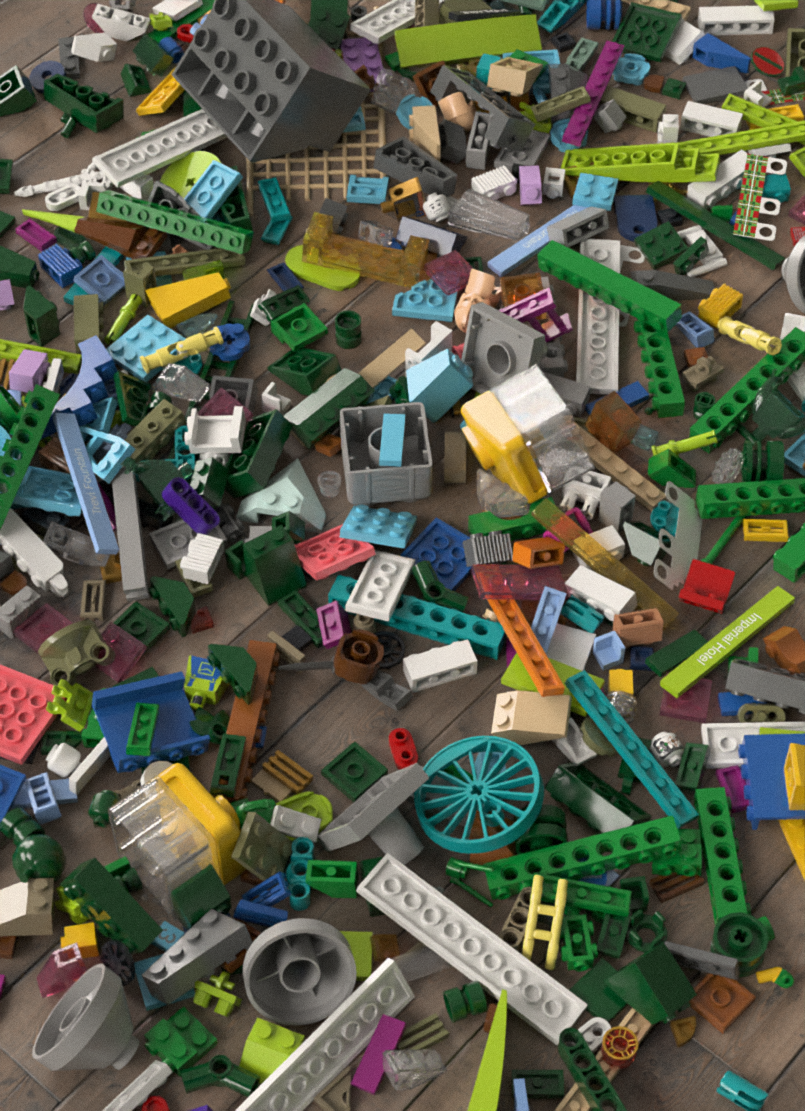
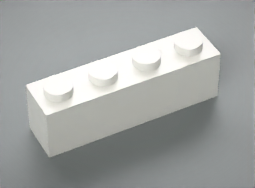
[698,6,775,35]
[687,149,747,209]

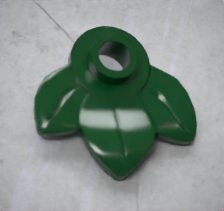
[189,707,230,745]

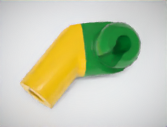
[756,967,795,988]

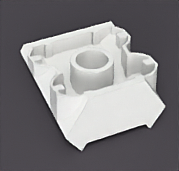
[664,18,705,65]

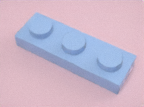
[531,586,567,653]

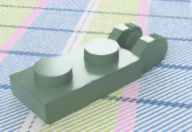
[566,37,599,72]

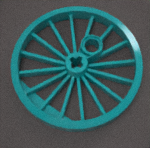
[414,736,544,854]

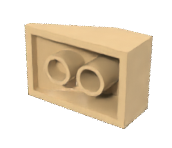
[487,57,543,96]
[409,105,440,162]
[491,690,572,745]

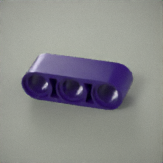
[162,477,220,535]

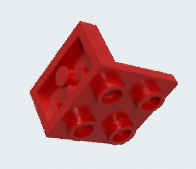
[678,559,735,614]

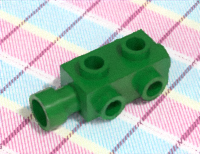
[560,905,598,972]

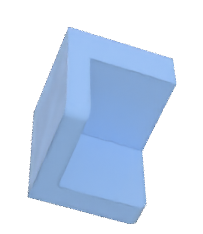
[593,630,625,671]

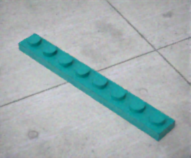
[565,670,699,829]

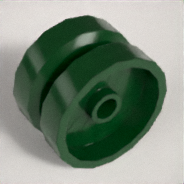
[513,804,568,855]
[709,912,769,978]

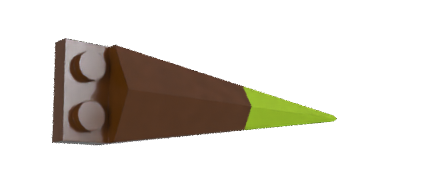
[21,209,168,259]

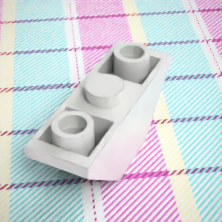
[92,4,150,41]

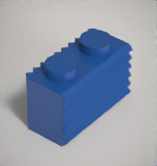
[38,244,83,288]

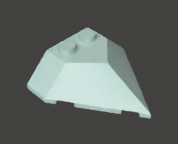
[236,458,326,533]

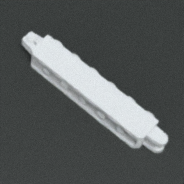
[0,508,68,598]

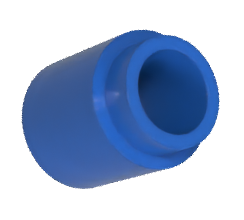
[158,37,184,63]

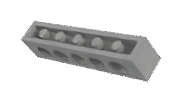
[523,277,568,378]

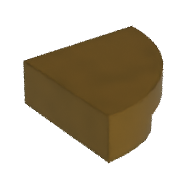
[670,1016,696,1048]

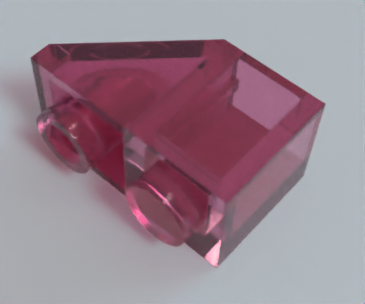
[36,942,88,998]

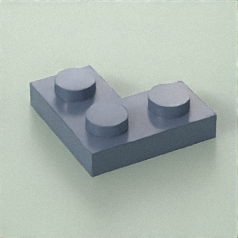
[93,423,132,461]

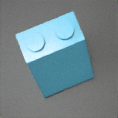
[406,349,473,423]

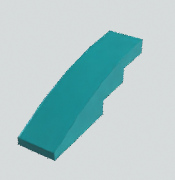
[537,0,587,33]

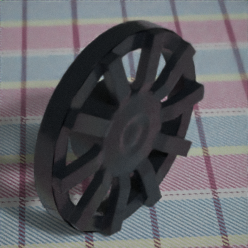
[373,631,405,670]
[100,939,135,986]

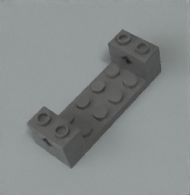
[430,65,535,152]

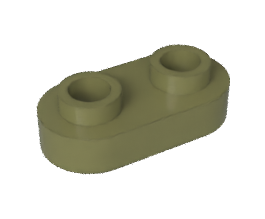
[737,703,785,723]

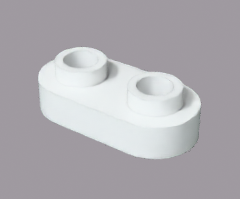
[45,184,81,211]
[566,1017,611,1053]

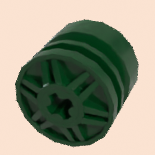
[740,440,784,482]

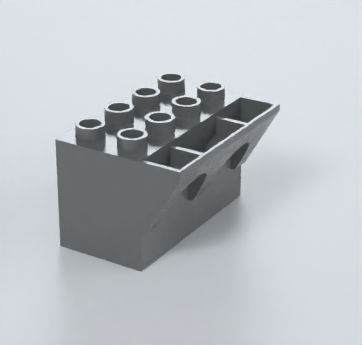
[171,0,371,163]

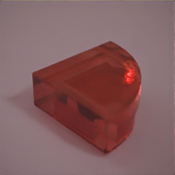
[191,606,214,634]

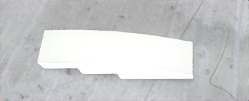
[552,717,597,766]

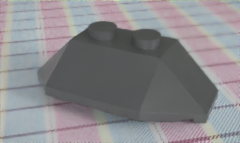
[548,64,587,128]

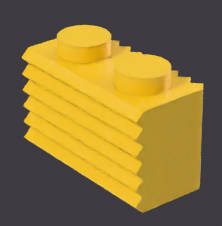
[698,284,743,329]

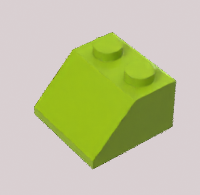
[239,1017,305,1084]

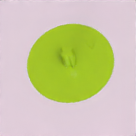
[160,151,221,199]

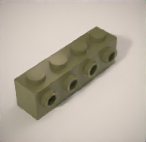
[122,399,186,467]

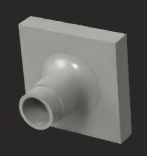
[461,302,547,415]
[317,763,429,865]

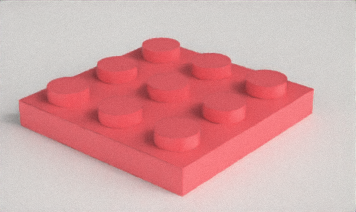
[295,524,376,581]

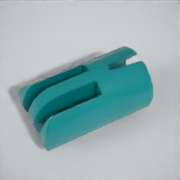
[560,595,604,634]
[717,1070,769,1111]

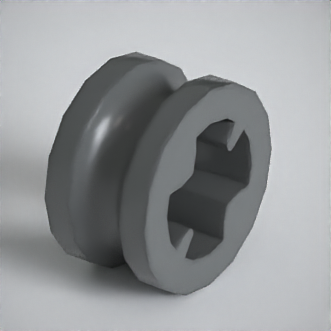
[351,5,367,22]

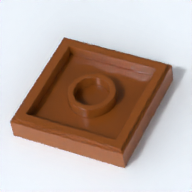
[689,973,756,1034]

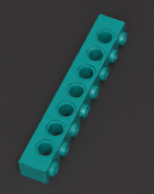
[328,575,506,660]

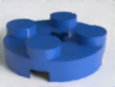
[209,323,250,361]

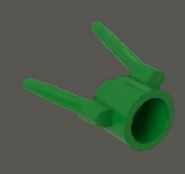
[445,857,494,907]

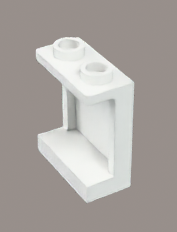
[405,321,452,378]
[185,406,246,454]

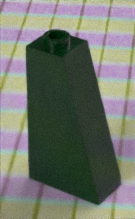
[0,246,40,288]

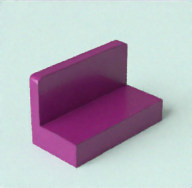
[316,600,352,649]

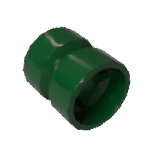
[335,310,362,349]
[0,807,45,847]
[443,981,487,1023]

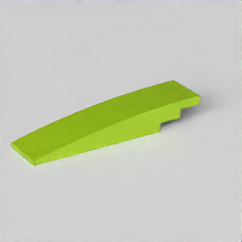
[394,14,542,69]
[560,142,720,182]
[467,989,507,1111]

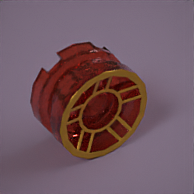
[601,1026,638,1068]

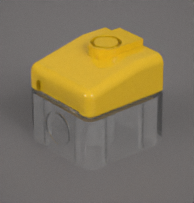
[461,364,595,503]
[108,763,246,921]

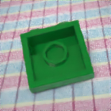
[271,303,328,352]
[651,829,702,877]
[144,1006,218,1077]

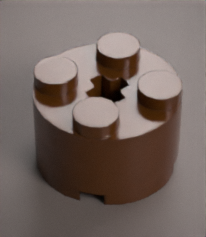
[333,629,384,685]

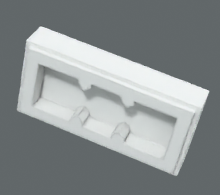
[748,143,791,158]

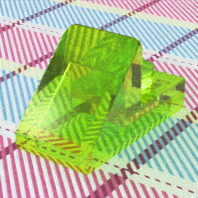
[182,260,224,280]

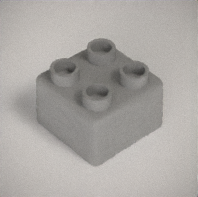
[340,402,433,506]

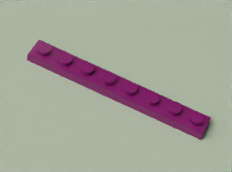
[562,40,624,147]

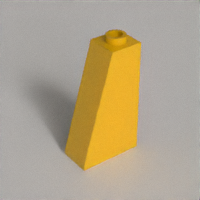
[145,272,231,329]

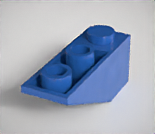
[692,33,751,74]

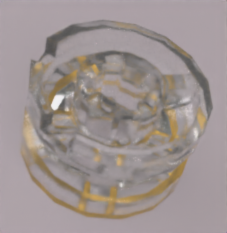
[606,691,638,724]

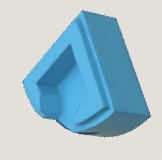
[533,86,548,104]

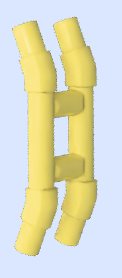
[522,875,568,970]

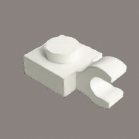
[250,289,276,326]

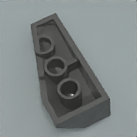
[148,180,213,250]

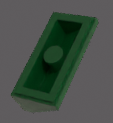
[120,63,151,97]

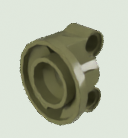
[38,620,115,686]

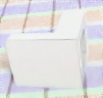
[744,80,772,108]
[78,182,106,210]
[780,313,805,340]
[261,382,291,415]

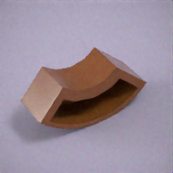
[763,626,805,675]

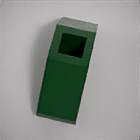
[148,576,196,638]
[207,644,258,705]

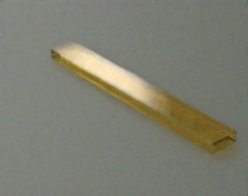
[531,498,679,631]

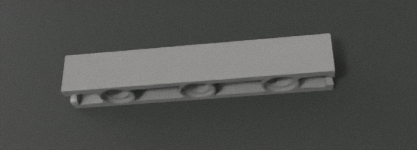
[112,466,149,602]

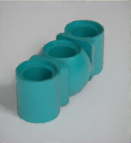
[286,837,314,911]

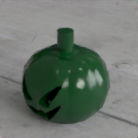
[12,834,66,883]

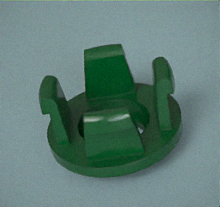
[626,910,667,953]

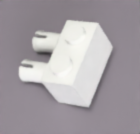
[559,465,611,520]

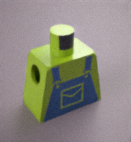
[184,655,230,711]

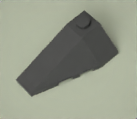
[631,270,715,301]
[209,375,258,456]

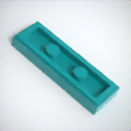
[258,177,291,223]

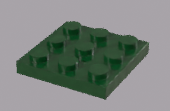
[612,2,682,62]

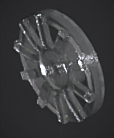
[711,448,743,484]

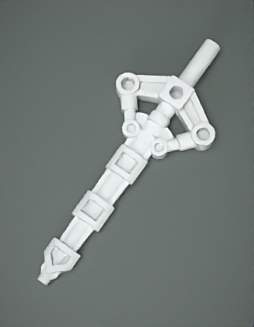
[14,156,113,197]

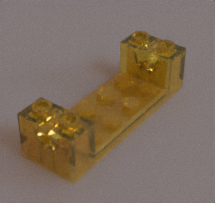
[302,212,430,288]

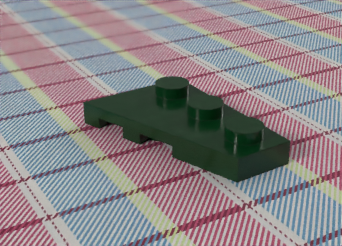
[113,371,151,427]

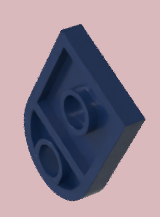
[614,194,657,242]

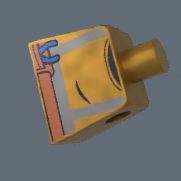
[380,177,427,221]

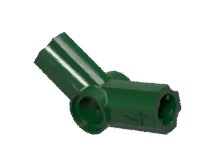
[411,560,469,613]
[180,1055,260,1097]

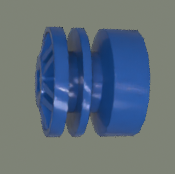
[587,0,622,30]

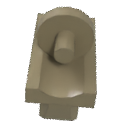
[682,356,725,392]

